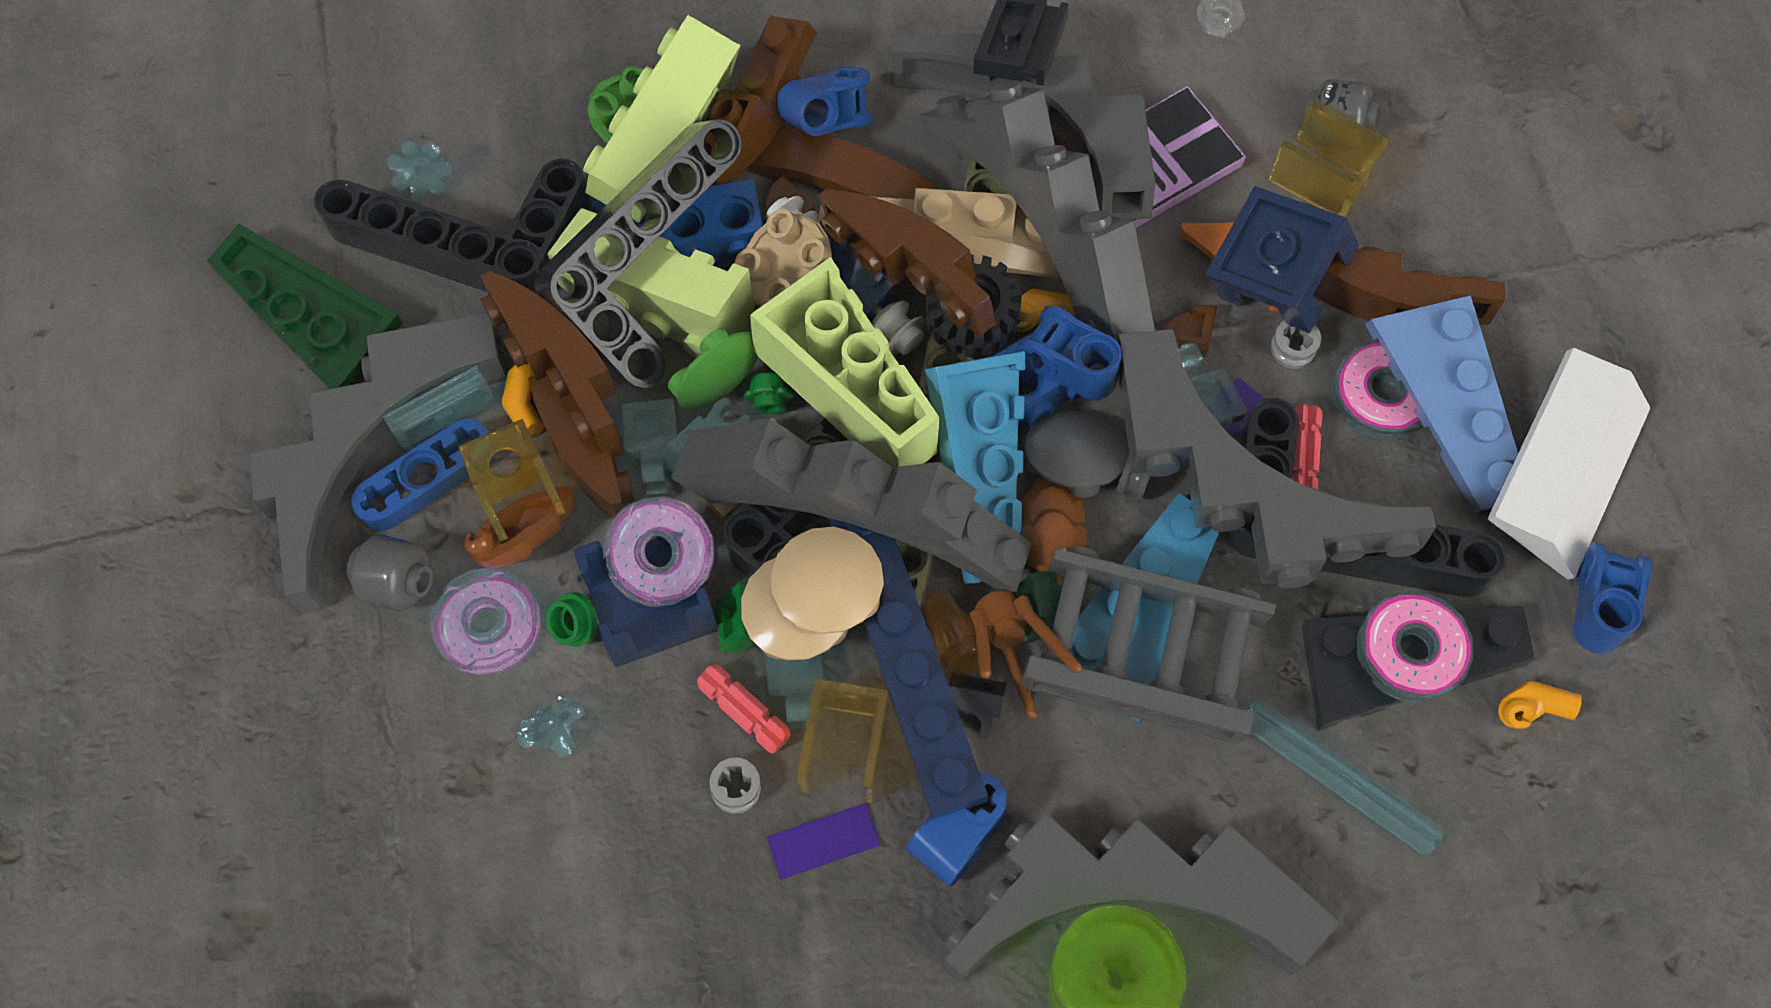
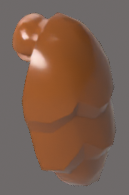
[1018,474,1087,584]
[464,486,576,568]

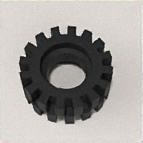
[926,254,1022,358]

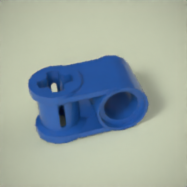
[776,67,872,136]
[1016,306,1121,400]
[1573,542,1652,654]
[905,773,1007,887]

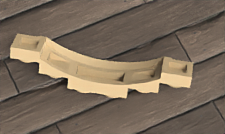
[818,188,1061,279]

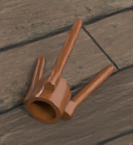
[970,590,1082,719]

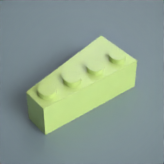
[583,15,740,223]
[547,208,755,358]
[750,257,939,467]

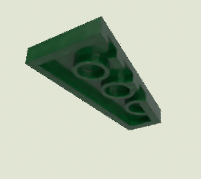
[207,224,403,389]

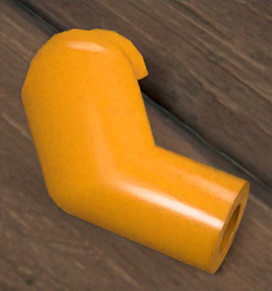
[1016,288,1075,332]
[501,364,545,439]
[1498,681,1582,730]

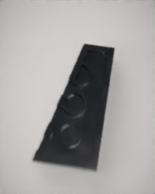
[1301,606,1534,731]

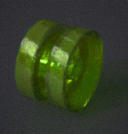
[1046,905,1187,1008]

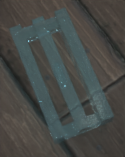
[383,365,496,452]

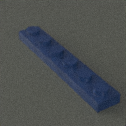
[828,518,988,820]

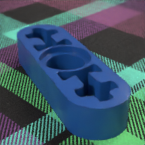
[351,419,495,531]

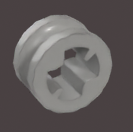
[1270,320,1322,369]
[709,757,761,814]

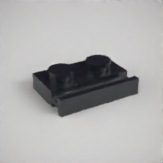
[974,0,1069,86]

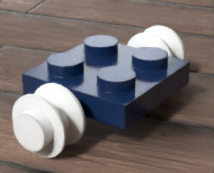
[766,196,925,356]

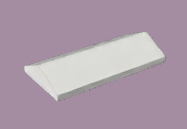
[1488,348,1650,580]

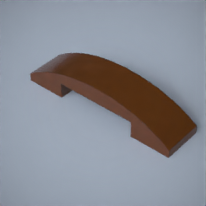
[747,128,941,200]

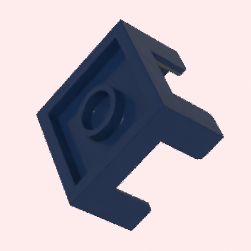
[1205,186,1359,334]
[573,530,718,668]

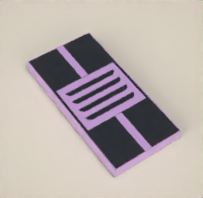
[1130,86,1246,228]

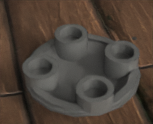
[1024,411,1129,498]

